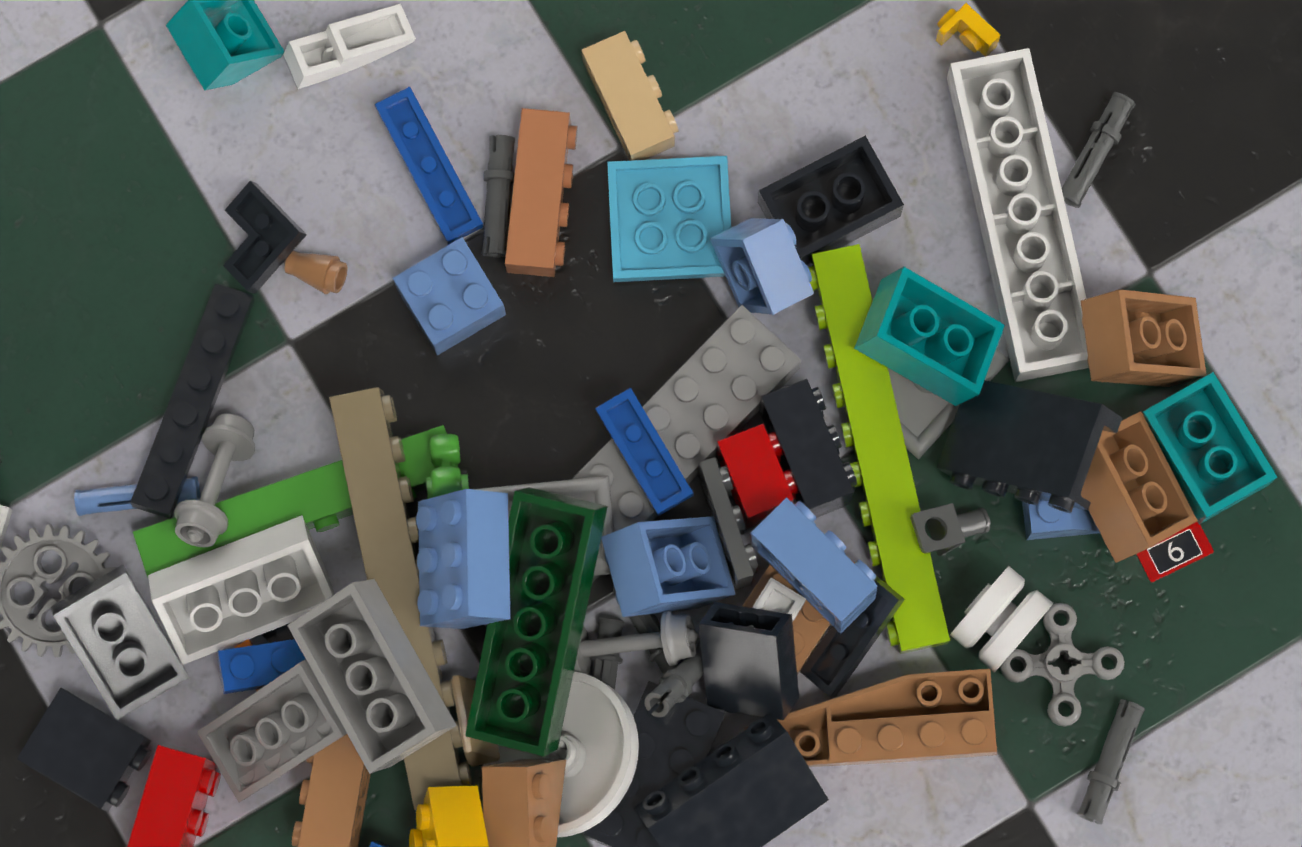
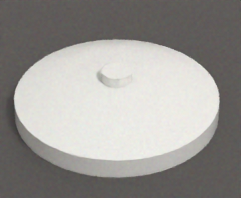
[483,672,639,837]

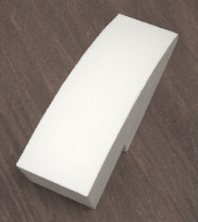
[283,4,416,89]

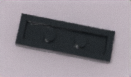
[800,576,905,697]

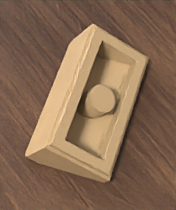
[451,675,500,767]

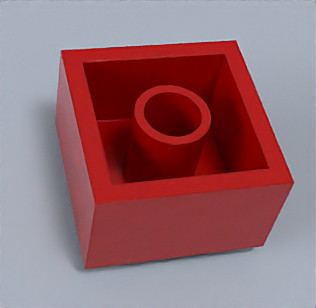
[716,424,798,530]

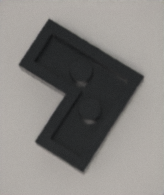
[223,180,307,294]

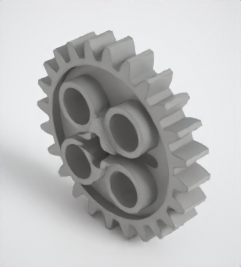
[0,525,117,657]

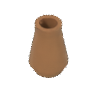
[284,250,348,294]

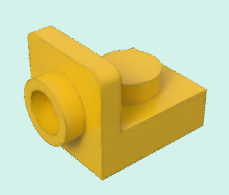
[936,3,1001,57]

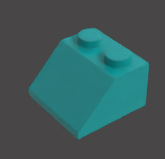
[166,0,285,91]

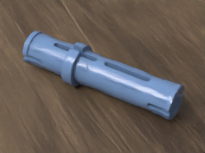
[74,476,201,516]

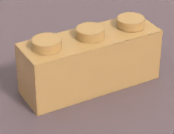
[581,31,679,161]

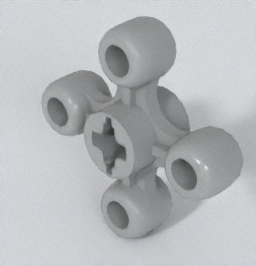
[1000,603,1125,727]

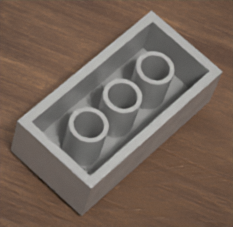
[287,579,457,774]

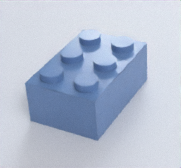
[416,489,510,629]
[751,497,877,634]
[601,516,735,617]

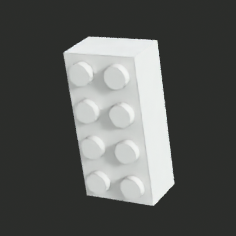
[148,515,334,665]

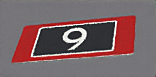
[1137,521,1214,582]

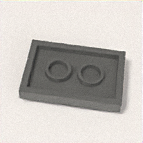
[698,457,758,590]

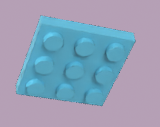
[607,156,731,282]

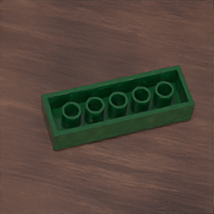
[465,487,608,757]

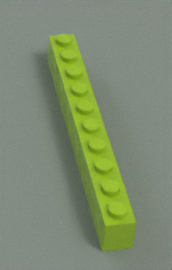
[808,244,950,654]

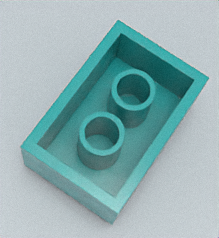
[854,266,1005,406]
[1142,372,1278,525]

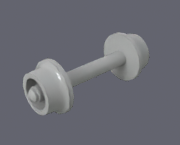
[174,414,255,547]
[574,611,699,675]

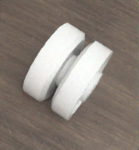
[950,566,1053,673]

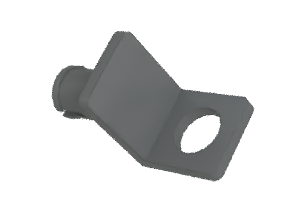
[910,503,990,556]

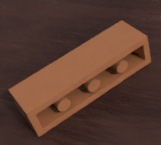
[505,108,578,277]

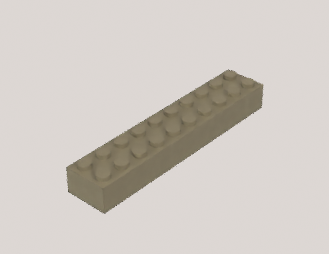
[329,387,472,810]

